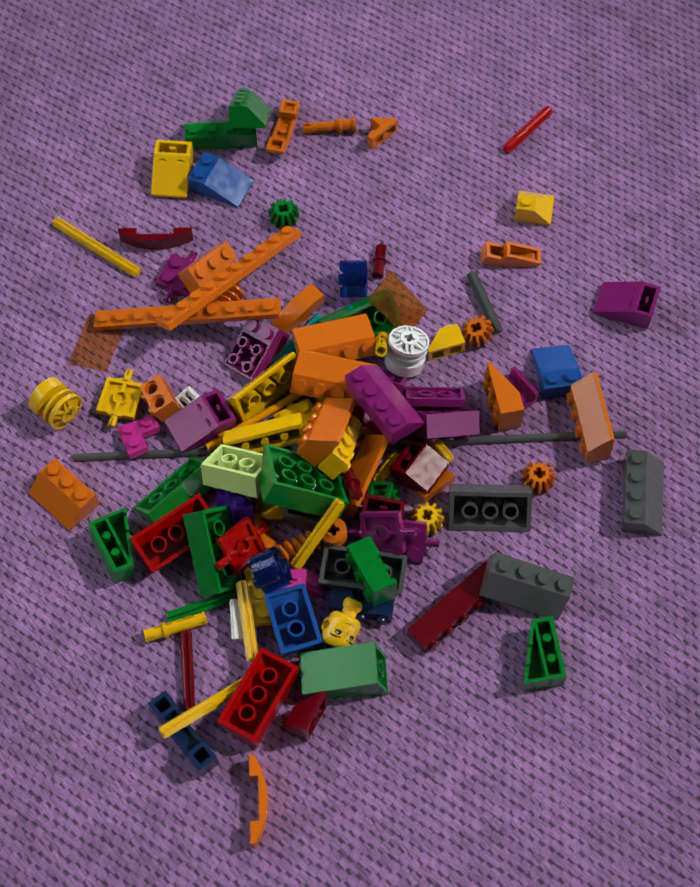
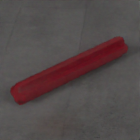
[180,630,195,712]

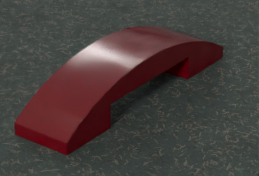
[118,227,193,250]

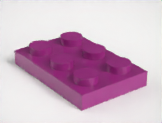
[405,386,466,410]

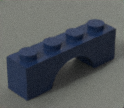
[148,690,219,777]

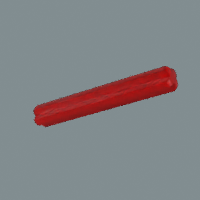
[503,106,553,153]

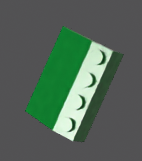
[260,444,349,518]

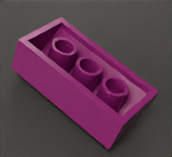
[345,365,425,445]

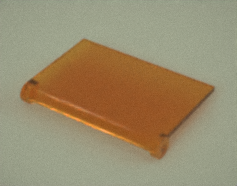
[368,270,427,328]
[69,314,124,372]

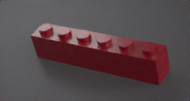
[407,550,502,653]

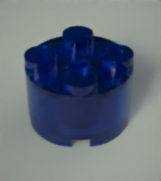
[338,260,368,298]
[246,545,292,594]

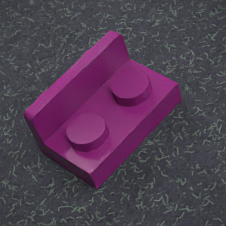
[505,366,539,410]

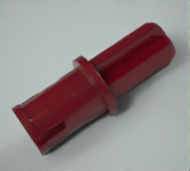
[372,243,387,278]
[341,468,363,501]

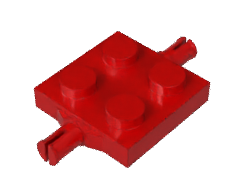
[215,517,269,576]

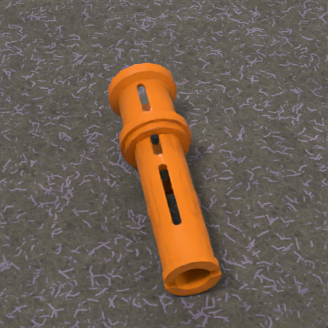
[303,116,356,134]

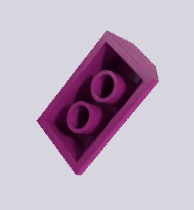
[415,408,479,442]

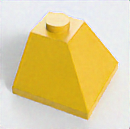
[514,191,555,226]

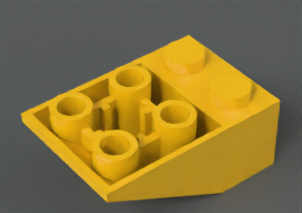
[151,140,194,198]

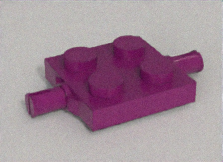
[156,250,198,304]
[348,511,417,553]
[393,519,439,563]

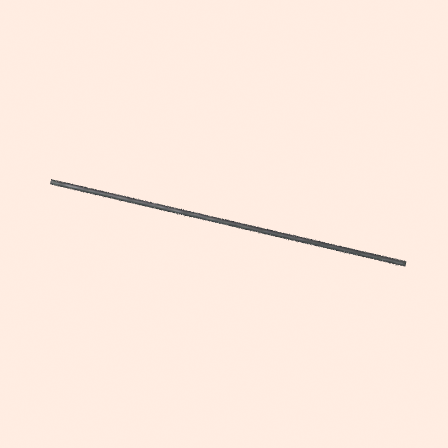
[73,430,627,462]

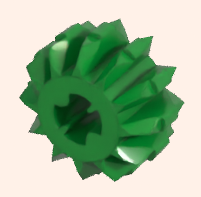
[268,198,299,228]

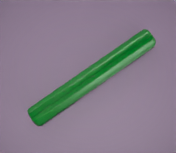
[166,589,238,622]

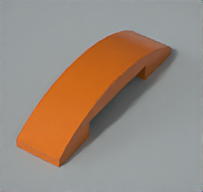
[266,99,300,154]
[249,754,269,848]

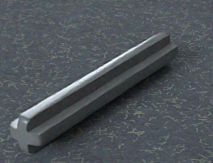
[466,271,503,334]

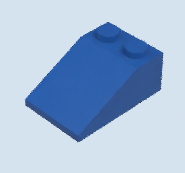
[188,152,253,208]
[531,344,582,400]
[264,583,323,660]

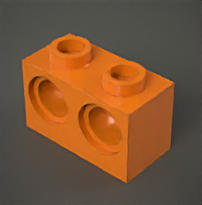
[140,374,181,423]

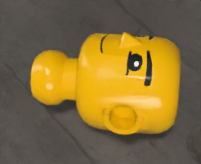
[321,597,362,648]

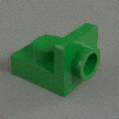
[367,481,400,500]

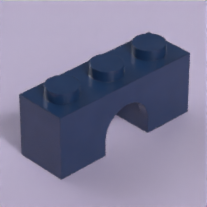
[329,586,395,625]

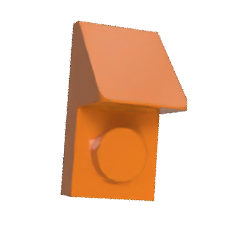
[367,118,398,150]

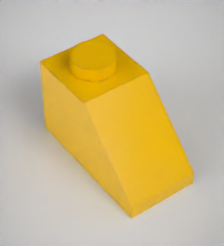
[427,324,465,361]

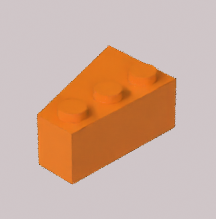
[178,241,237,294]

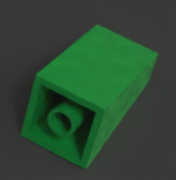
[298,642,389,699]

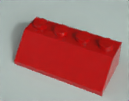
[129,493,209,574]
[217,648,299,749]

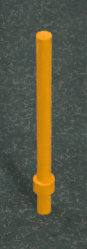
[205,393,303,451]

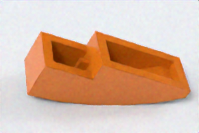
[481,241,541,267]
[271,283,324,334]

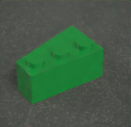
[88,508,134,584]
[345,536,397,607]
[522,616,567,691]

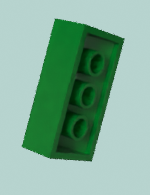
[229,88,271,128]
[185,120,257,150]
[317,289,403,338]
[133,457,215,525]
[183,505,244,597]

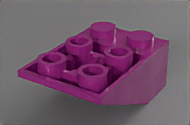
[593,281,661,329]
[224,319,290,381]
[164,389,236,453]

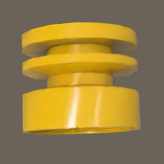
[28,377,82,430]

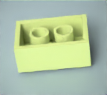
[201,444,263,498]

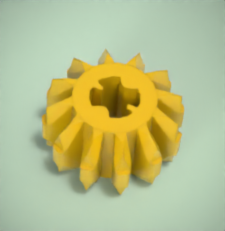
[410,501,444,537]

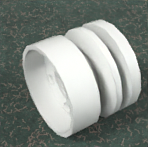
[384,325,429,378]

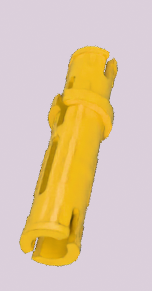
[375,332,389,357]
[143,611,208,643]

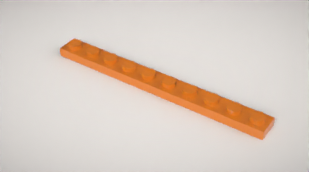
[155,226,301,331]
[94,298,281,331]

